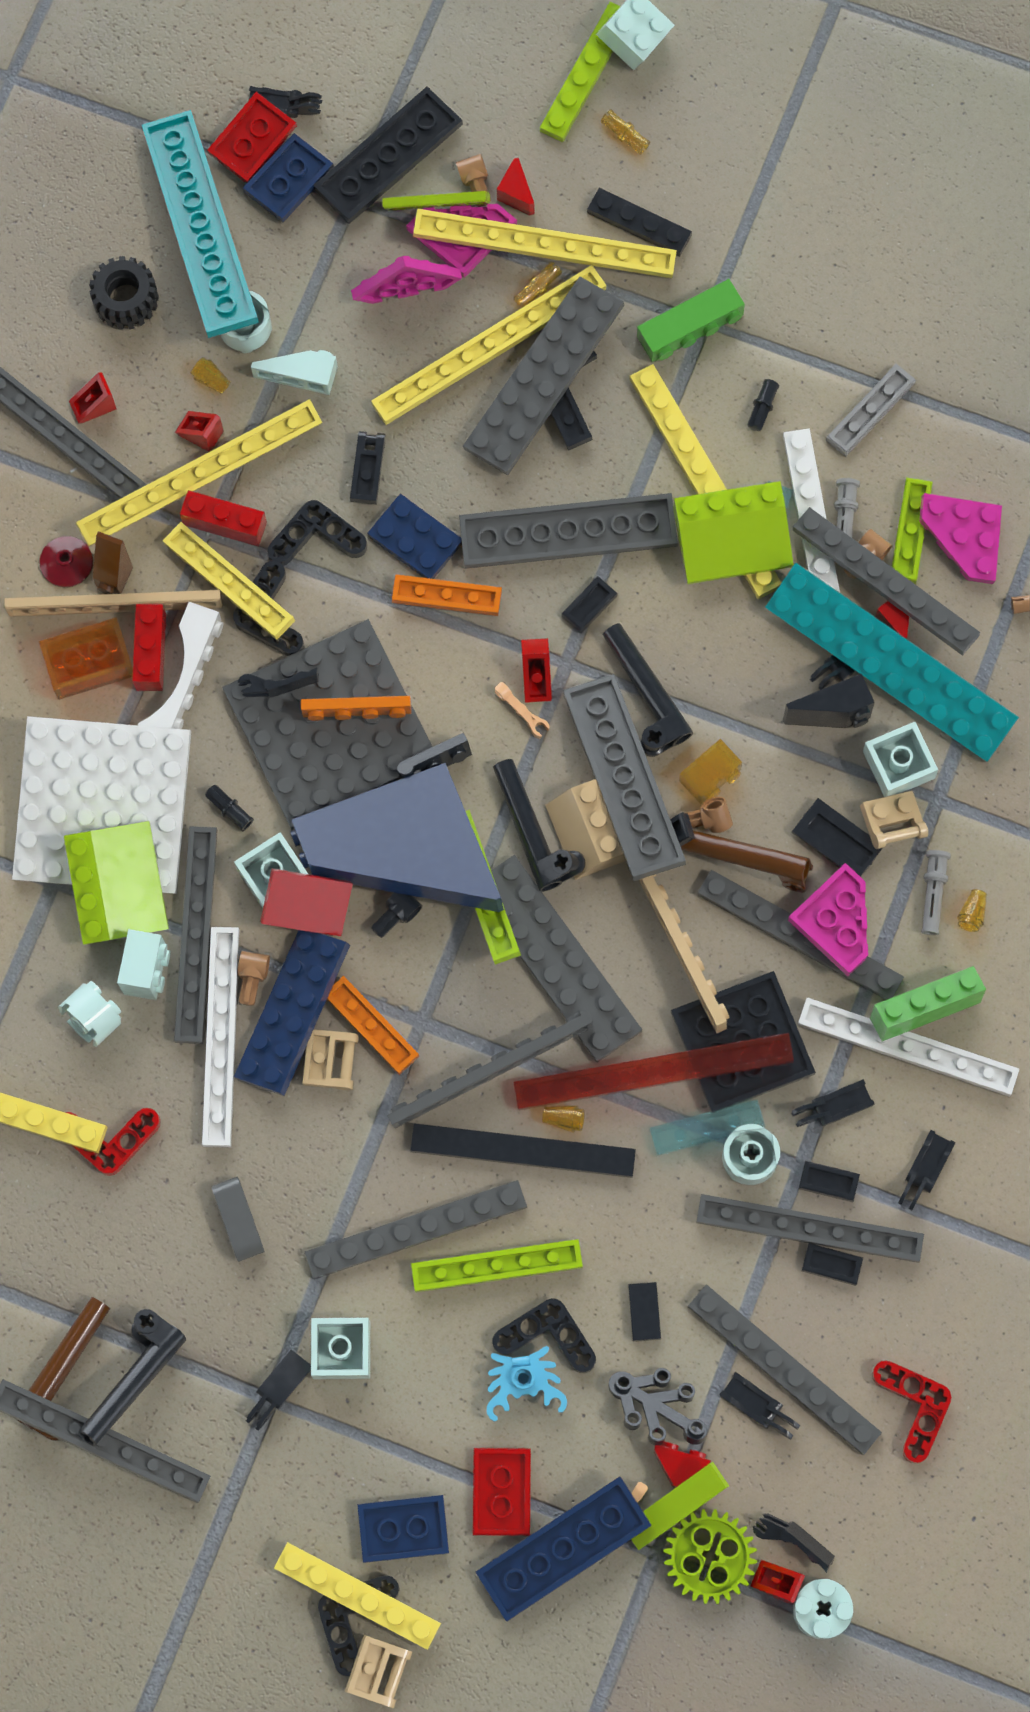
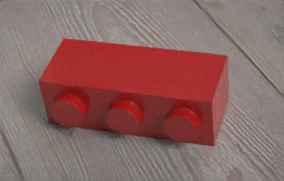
[180,490,267,547]
[132,604,167,691]

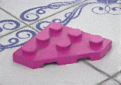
[406,204,517,278]
[351,256,462,304]
[919,493,1002,584]
[788,863,868,976]

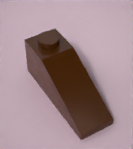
[93,531,133,594]

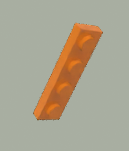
[392,574,502,616]
[301,696,412,721]
[327,976,419,1075]

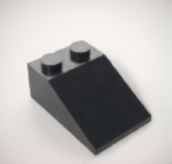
[783,674,875,728]

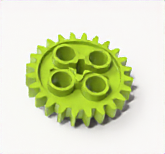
[663,1509,757,1604]

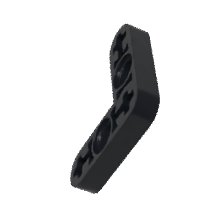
[267,500,367,566]
[233,560,304,656]
[492,1298,596,1373]
[318,1575,400,1677]

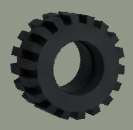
[89,256,159,330]

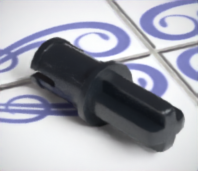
[747,379,780,431]
[205,785,254,832]

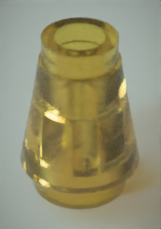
[190,357,231,394]
[957,889,987,932]
[542,1105,585,1133]

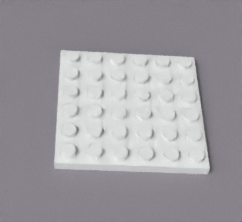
[12,716,191,894]

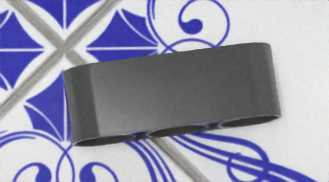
[211,1176,265,1262]

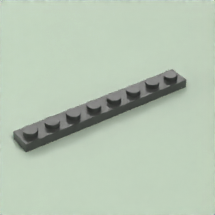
[0,367,147,499]
[793,507,980,656]
[174,826,218,1044]
[697,870,904,1000]
[387,1013,593,1129]
[305,1180,527,1280]
[696,1194,924,1263]
[688,1284,882,1455]
[0,1379,211,1503]

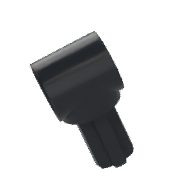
[371,892,423,938]

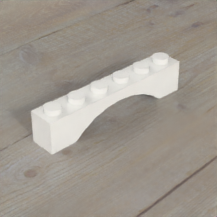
[138,602,223,729]

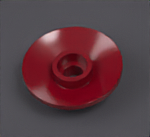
[39,536,93,588]

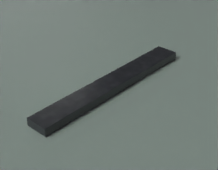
[410,1123,636,1178]

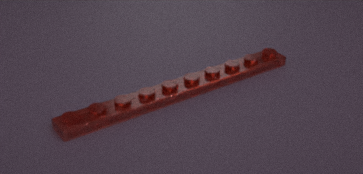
[514,1033,794,1111]

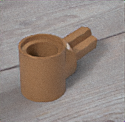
[456,153,491,207]
[844,529,892,579]
[687,797,733,833]
[238,951,270,1006]

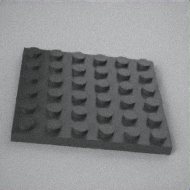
[222,619,433,830]

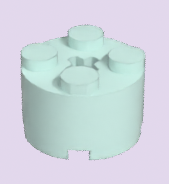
[221,291,272,353]
[58,981,121,1047]
[722,1124,780,1185]
[793,1579,853,1639]

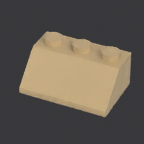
[545,779,626,880]

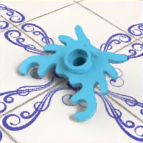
[487,1346,567,1422]

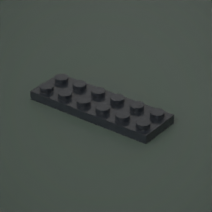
[313,86,463,224]

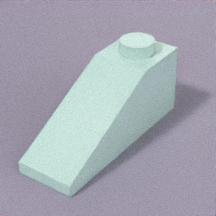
[251,350,338,395]

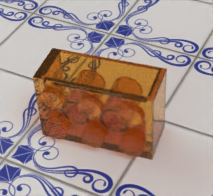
[39,617,133,700]

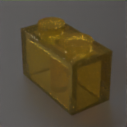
[679,739,742,804]

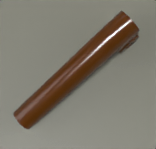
[681,830,813,893]
[14,1297,111,1441]

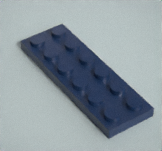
[234,930,350,1096]
[476,1476,652,1622]

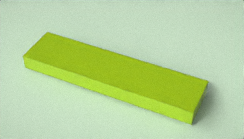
[382,191,490,211]
[892,477,933,584]
[631,1462,729,1550]

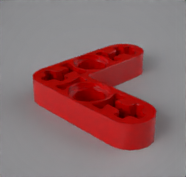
[65,1108,161,1176]
[872,1360,952,1464]

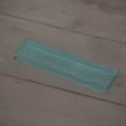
[650,1099,765,1156]

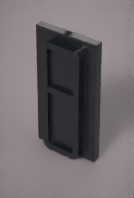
[792,798,883,877]

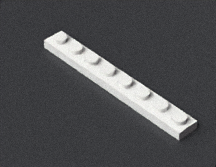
[783,428,840,592]
[202,927,240,1147]
[798,998,1019,1097]

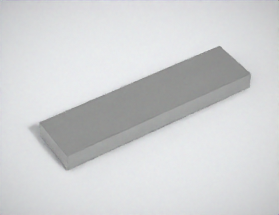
[826,364,916,457]

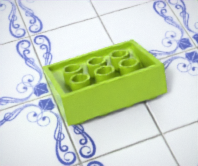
[673,481,794,584]
[64,821,169,945]

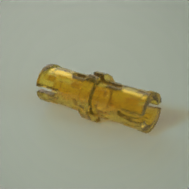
[601,109,650,155]
[514,262,562,308]

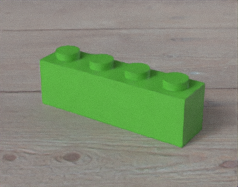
[637,279,745,362]
[870,966,986,1042]

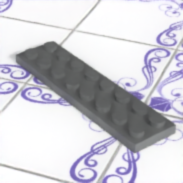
[463,277,625,475]
[459,493,678,569]
[563,674,686,881]
[491,855,642,1063]

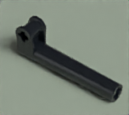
[602,623,693,757]
[493,759,586,892]
[78,1309,186,1446]

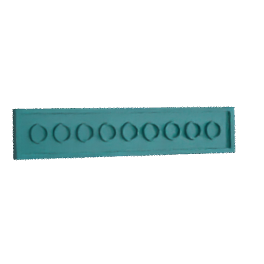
[142,110,259,338]
[765,563,1019,762]

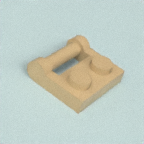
[860,791,928,849]
[302,1030,359,1090]
[345,1635,412,1708]

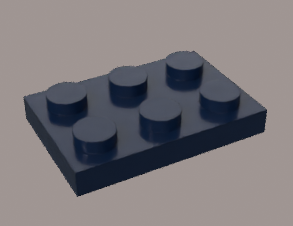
[243,133,334,223]
[367,493,462,579]
[357,1495,449,1563]

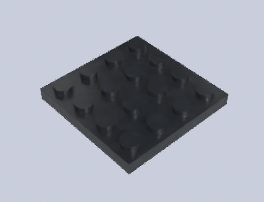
[671,971,816,1114]

